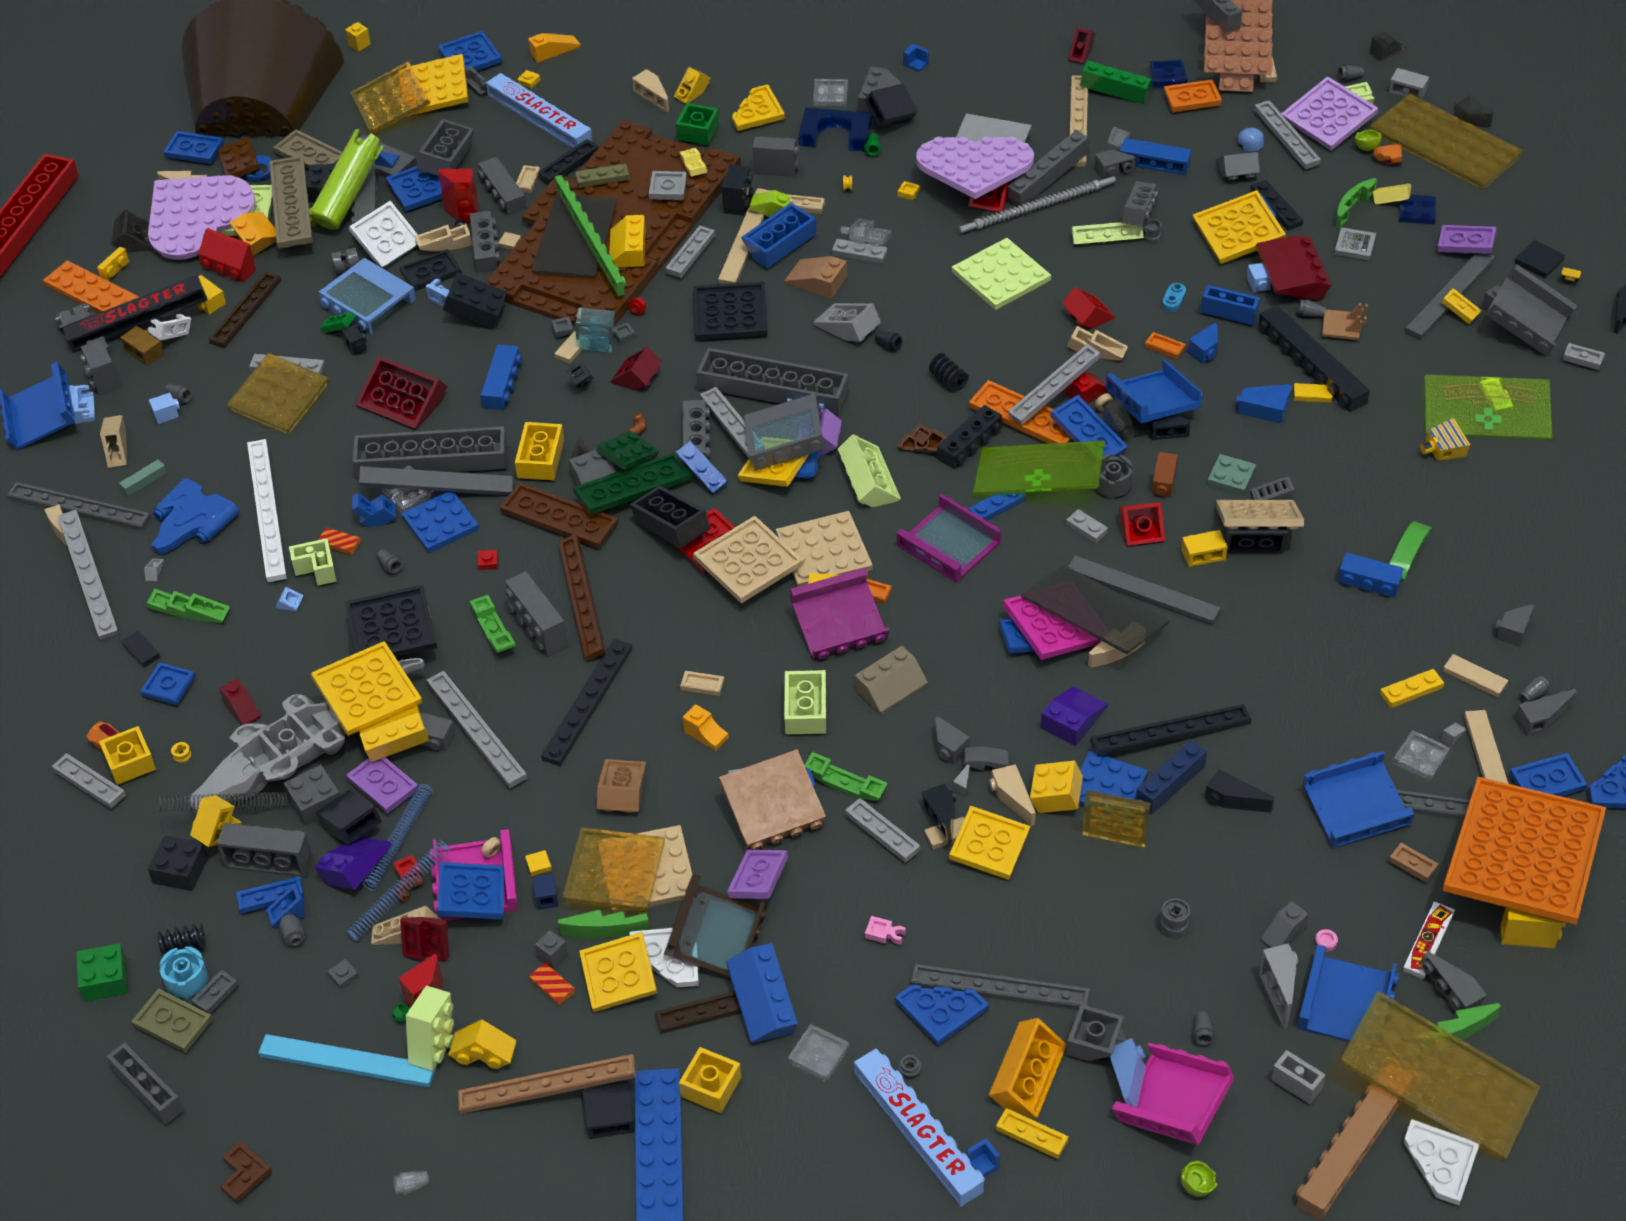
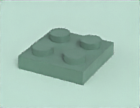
[1207,454,1256,495]

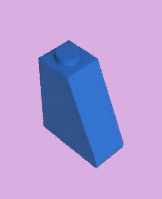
[1236,384,1292,423]

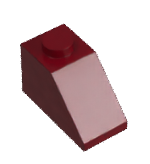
[1068,27,1096,63]
[219,678,261,725]

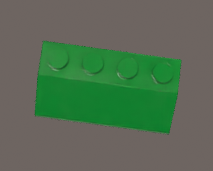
[1080,61,1153,104]

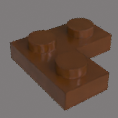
[220,1141,272,1203]

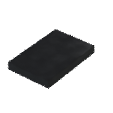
[399,249,462,291]

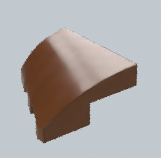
[897,423,947,453]

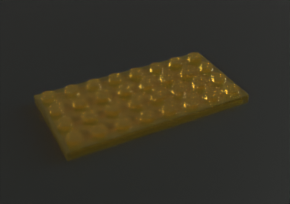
[1369,93,1523,189]
[1339,991,1540,1161]

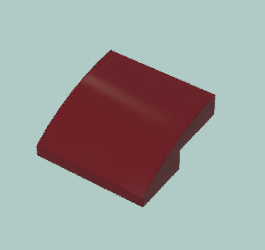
[400,917,450,961]

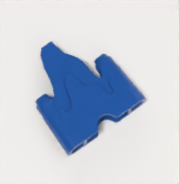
[151,478,240,554]

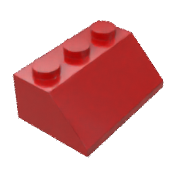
[438,169,479,222]
[198,228,256,283]

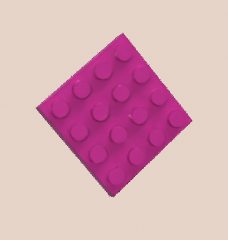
[1002,582,1110,660]

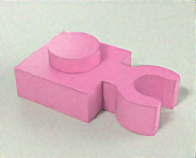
[865,916,906,944]

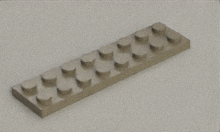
[269,155,313,248]

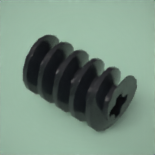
[929,353,969,391]
[157,923,206,955]

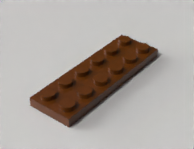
[500,482,618,549]

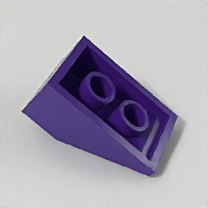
[1041,686,1108,746]
[314,837,392,890]

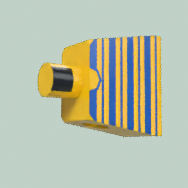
[1420,418,1470,461]

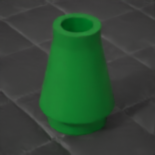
[865,134,882,156]

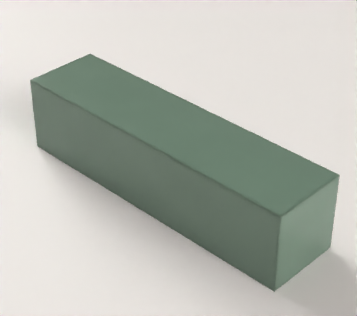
[119,459,167,497]

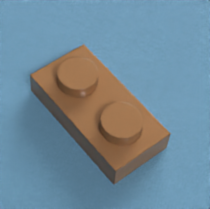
[1389,843,1439,883]

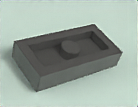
[191,970,239,1014]

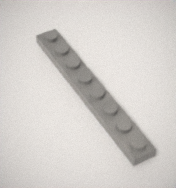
[58,510,119,640]
[426,671,527,789]

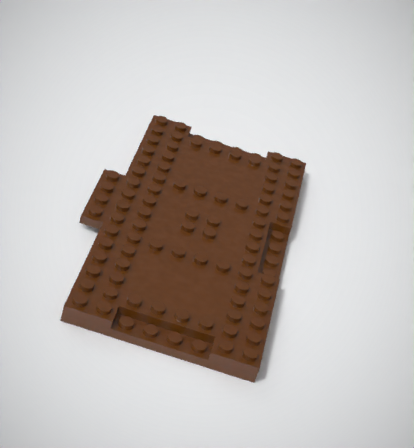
[484,120,741,337]

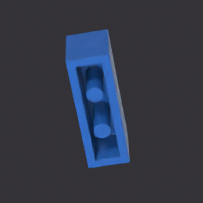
[1201,285,1260,325]
[1338,553,1404,598]

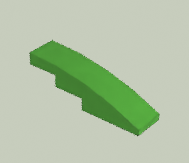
[147,589,230,623]
[558,910,650,938]
[1415,1003,1501,1054]

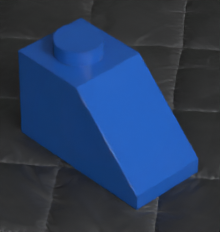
[1187,323,1218,364]

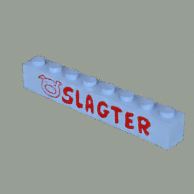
[486,73,592,148]
[854,1048,985,1207]

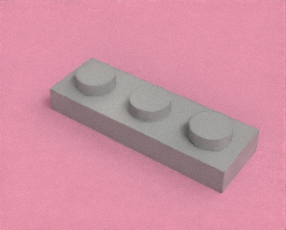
[832,239,887,264]

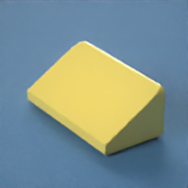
[1373,183,1411,204]

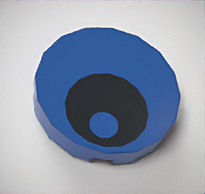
[243,155,273,182]

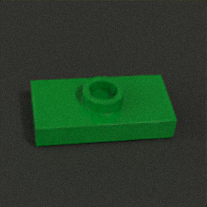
[320,311,356,333]

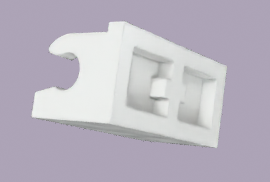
[148,314,191,340]

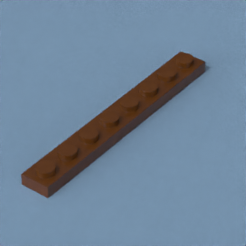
[559,534,606,661]

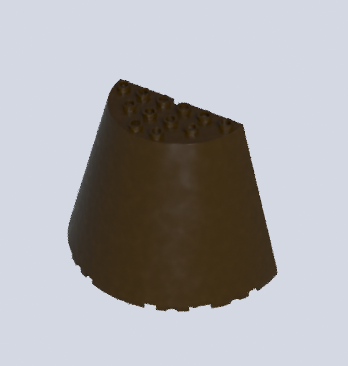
[182,0,344,136]

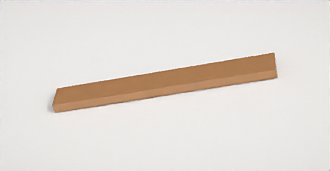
[458,1054,636,1114]

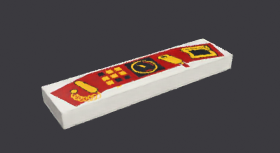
[1403,902,1455,980]

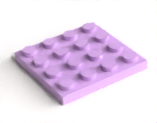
[1281,77,1378,151]

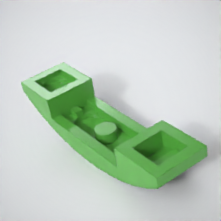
[1336,178,1377,230]
[1389,521,1432,582]
[470,595,516,653]
[804,752,888,801]

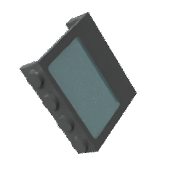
[744,394,827,471]

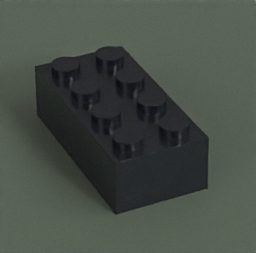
[630,486,711,548]

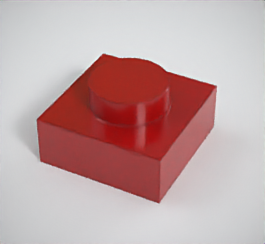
[478,550,498,570]
[393,855,422,880]

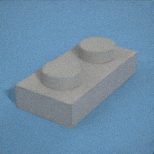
[1563,343,1605,370]
[1066,509,1108,544]

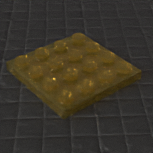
[351,61,431,134]
[227,353,330,434]
[563,827,665,912]

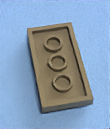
[273,130,342,169]

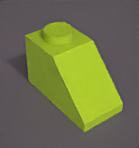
[749,190,791,217]

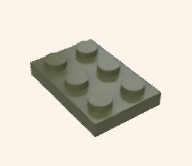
[131,988,213,1053]

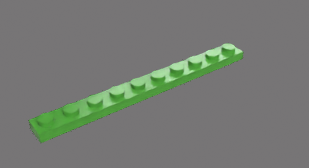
[555,175,626,296]

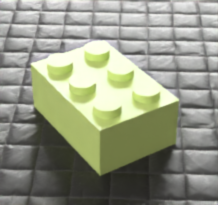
[784,670,826,734]
[406,986,454,1071]

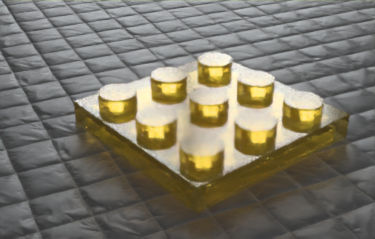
[1082,790,1151,848]

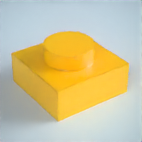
[517,70,541,89]
[1561,267,1582,282]

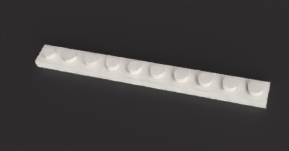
[247,439,287,582]

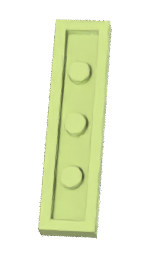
[1072,222,1144,245]

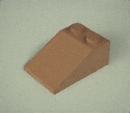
[784,256,847,299]
[597,759,646,813]

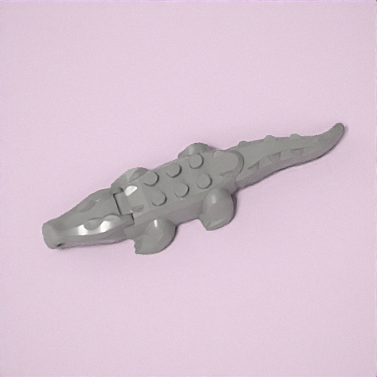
[188,658,424,814]

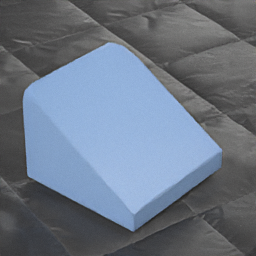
[275,587,303,611]

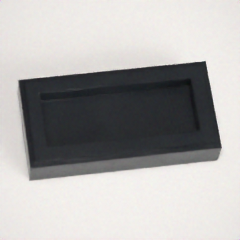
[121,631,160,667]

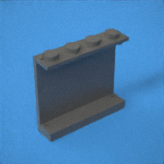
[1485,265,1577,356]

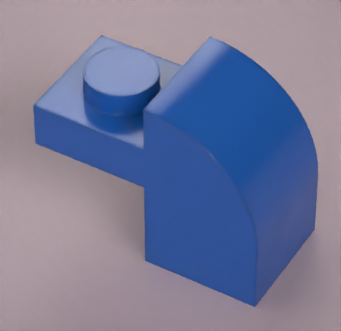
[352,492,396,527]

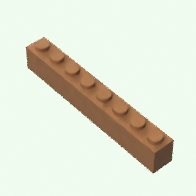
[1295,1061,1415,1221]

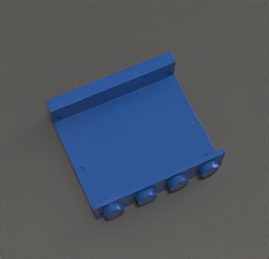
[0,362,76,450]
[1303,751,1414,848]
[1297,944,1399,1049]

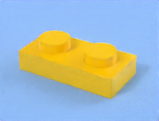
[97,247,129,281]
[1441,288,1482,324]

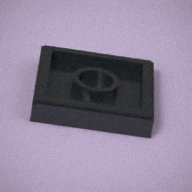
[1515,240,1565,278]

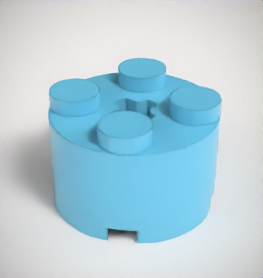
[160,947,209,1000]

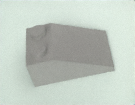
[813,303,881,342]
[1259,943,1298,1029]

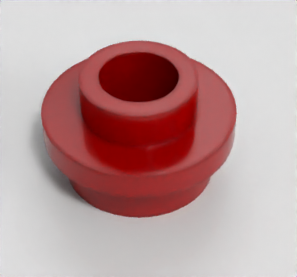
[629,298,646,315]

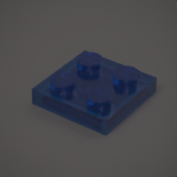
[1149,59,1188,87]
[1399,194,1436,225]

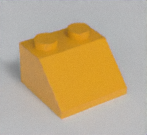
[229,212,277,256]

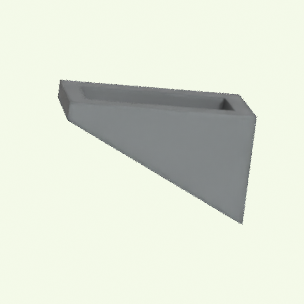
[144,559,164,582]
[1441,723,1467,746]
[953,764,970,796]

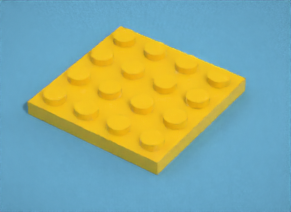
[399,54,469,117]
[1193,190,1286,264]
[311,641,422,736]

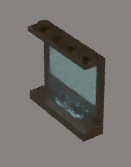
[664,873,767,980]

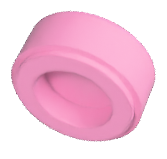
[1315,929,1338,952]

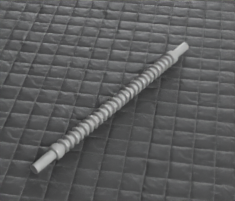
[958,176,1116,233]

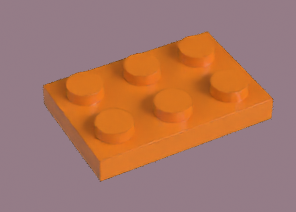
[1164,80,1222,112]

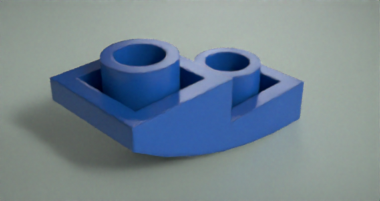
[796,451,822,479]

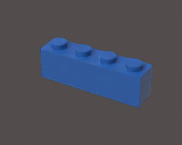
[1120,138,1192,176]
[481,344,522,410]

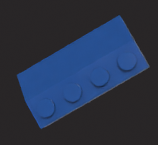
[741,203,816,268]
[726,943,798,1043]

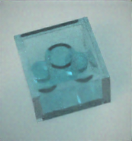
[576,308,615,352]

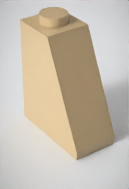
[100,415,127,468]

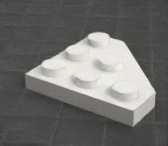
[630,928,699,988]
[1404,1119,1480,1206]

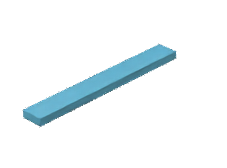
[258,1034,436,1088]

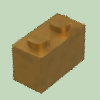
[120,326,164,366]

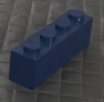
[1135,740,1207,815]

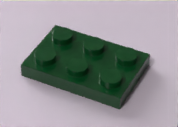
[596,431,659,470]

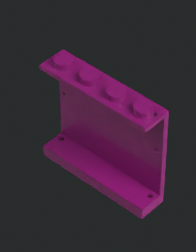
[789,568,889,660]

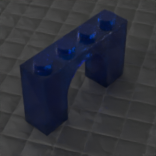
[799,107,872,152]

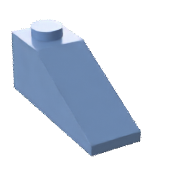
[1110,1038,1146,1107]

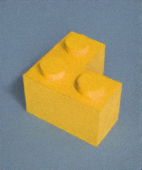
[190,795,242,847]
[449,1019,516,1070]

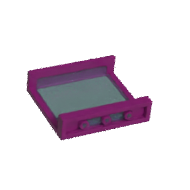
[896,494,1001,583]

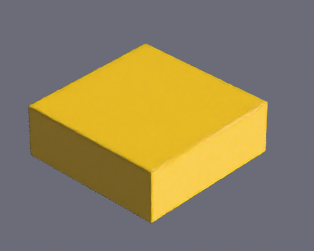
[897,181,920,200]
[525,850,552,877]

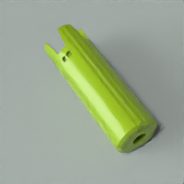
[309,129,383,230]

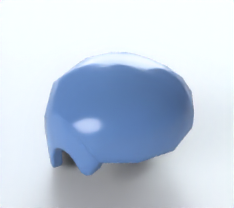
[1238,127,1264,152]

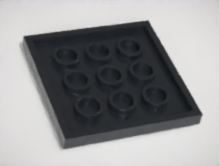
[694,282,768,340]
[345,585,437,657]

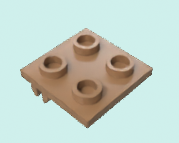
[1322,303,1368,340]

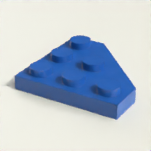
[1588,755,1626,808]
[895,985,989,1046]

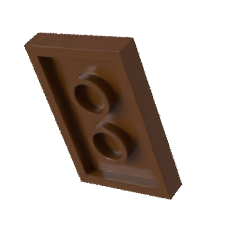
[218,137,260,177]

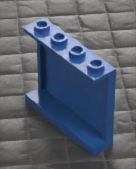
[1106,359,1203,423]

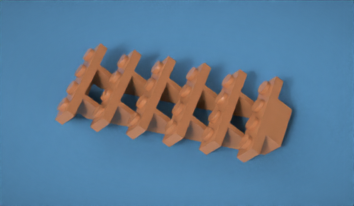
[1204,0,1273,92]

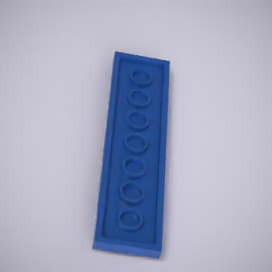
[635,1068,684,1221]

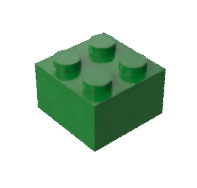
[676,103,720,145]
[77,943,128,1002]

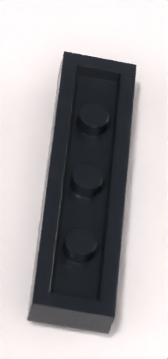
[538,139,599,184]
[1251,180,1303,231]

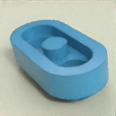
[1162,283,1186,312]

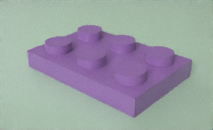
[1438,225,1497,254]
[346,757,418,814]
[727,850,788,899]

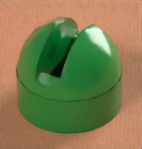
[392,1003,410,1023]

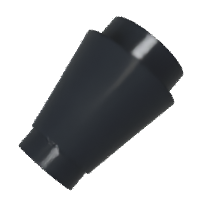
[874,331,902,351]

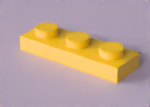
[1380,669,1444,708]
[996,1108,1068,1159]

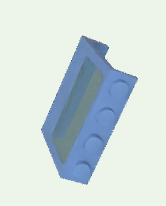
[319,258,416,335]

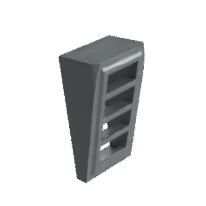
[1250,477,1294,500]

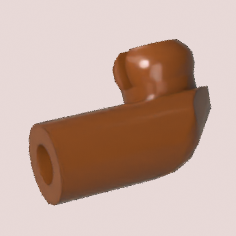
[627,413,646,434]
[396,875,423,902]

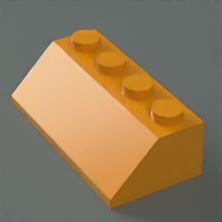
[989,1018,1067,1119]

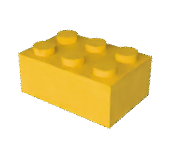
[515,422,564,480]

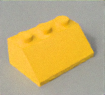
[609,215,646,267]
[360,706,430,762]

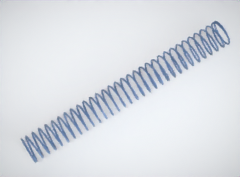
[363,784,433,890]
[347,840,450,941]

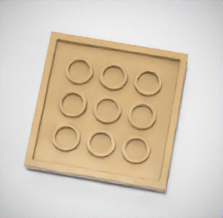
[1216,500,1304,529]
[776,511,873,587]
[693,516,803,603]
[598,825,692,914]

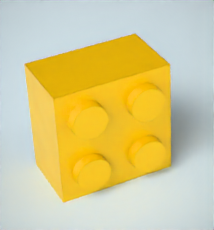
[99,726,156,785]
[1030,760,1083,813]
[679,1047,742,1113]

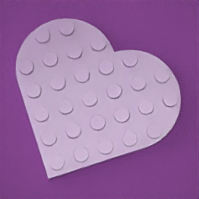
[916,137,1034,199]
[148,175,255,260]

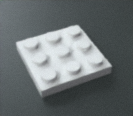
[349,201,418,269]

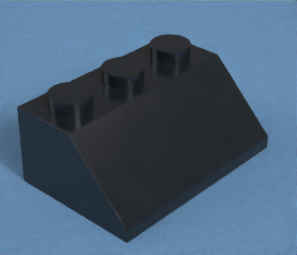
[1224,526,1288,553]

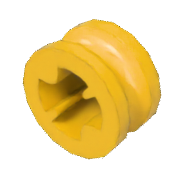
[843,175,852,191]
[171,742,191,763]

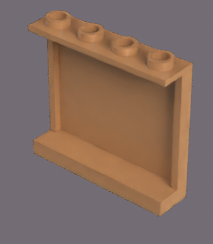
[718,749,826,851]

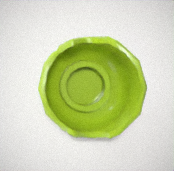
[1355,130,1381,151]
[1181,1161,1218,1197]

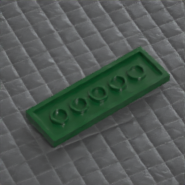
[573,452,692,515]

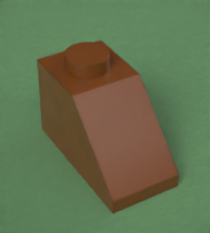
[1152,452,1178,498]

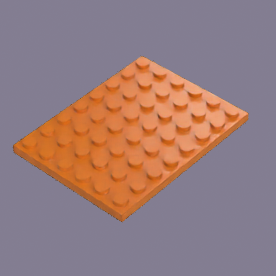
[1443,777,1606,925]

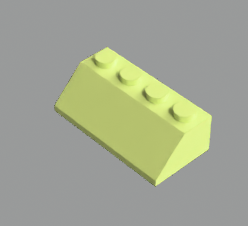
[838,434,901,507]

